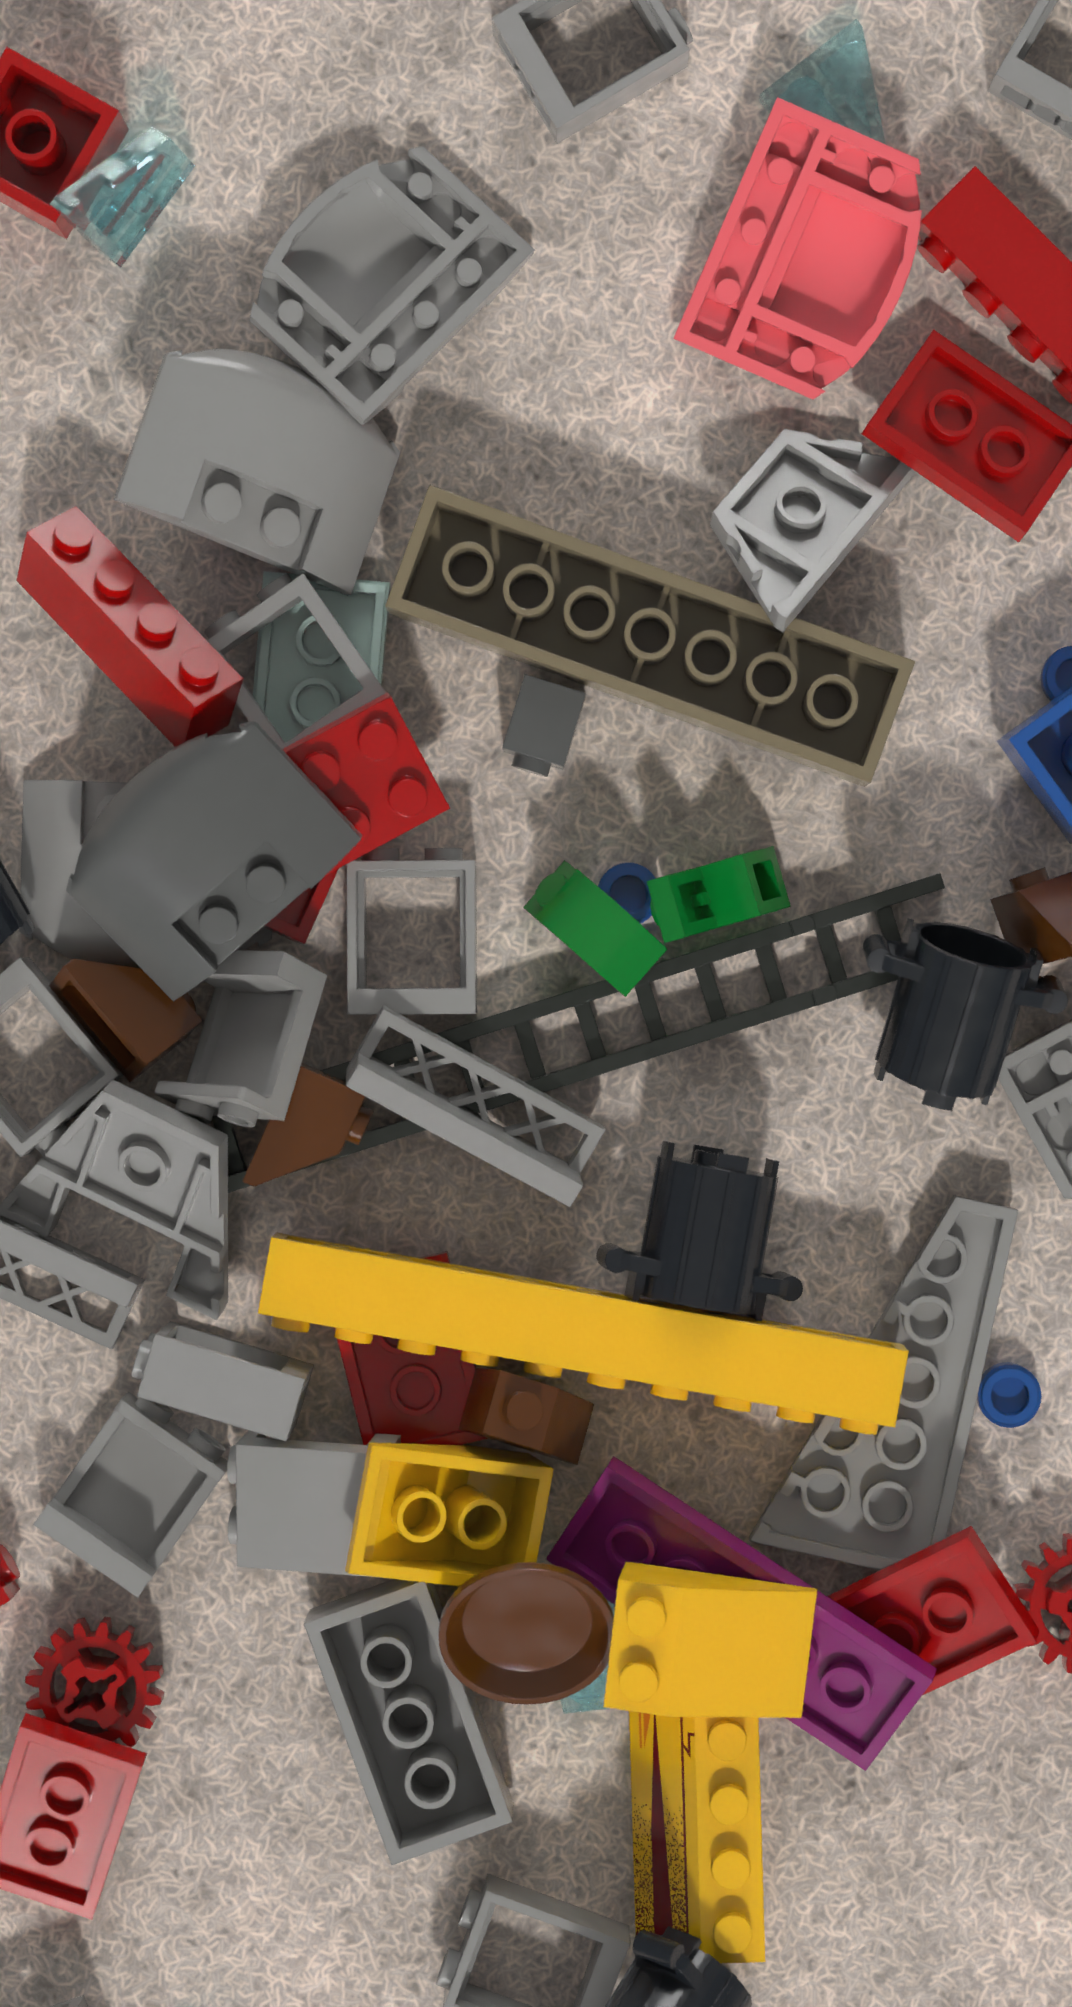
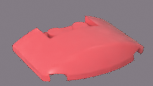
[673,97,922,400]

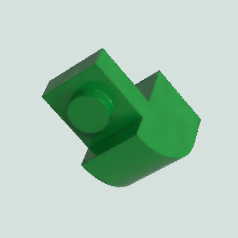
[647,846,791,943]
[523,860,667,997]

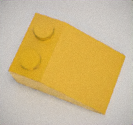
[345,1443,554,1587]
[603,1561,817,1718]

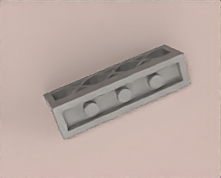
[345,1005,606,1207]
[0,1215,145,1350]

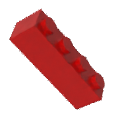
[917,166,1072,404]
[16,506,244,747]

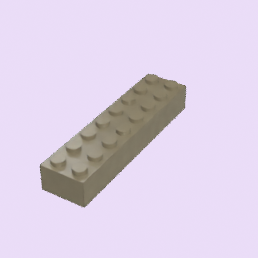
[385,484,915,787]

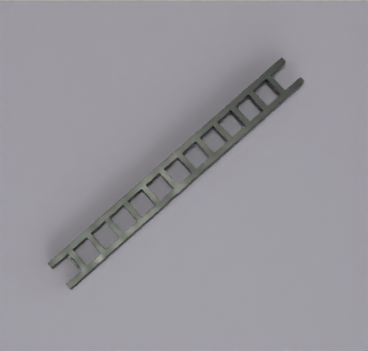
[211,873,945,1193]

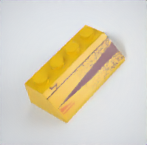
[629,1711,765,1963]

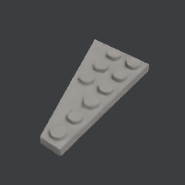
[749,1195,1019,1570]

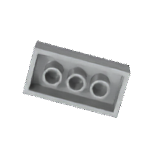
[304,1579,514,1866]

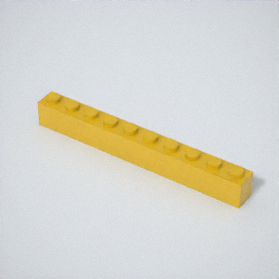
[258,1232,909,1435]

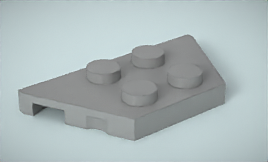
[710,429,916,632]

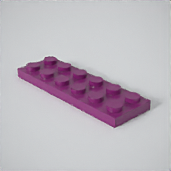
[545,1456,937,1771]

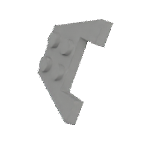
[0,1079,228,1320]

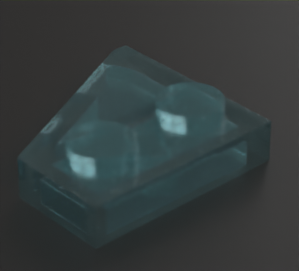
[50,126,195,268]

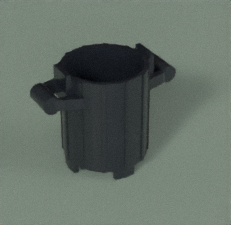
[863,918,1068,1111]
[596,1141,803,1321]
[605,1926,752,2007]

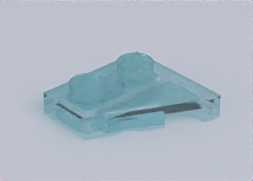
[759,19,886,144]

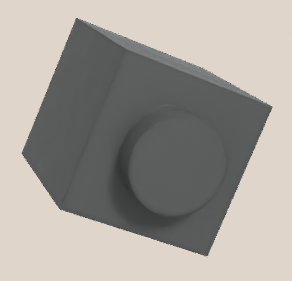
[502,674,586,777]

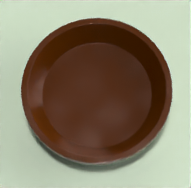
[439,1562,614,1704]

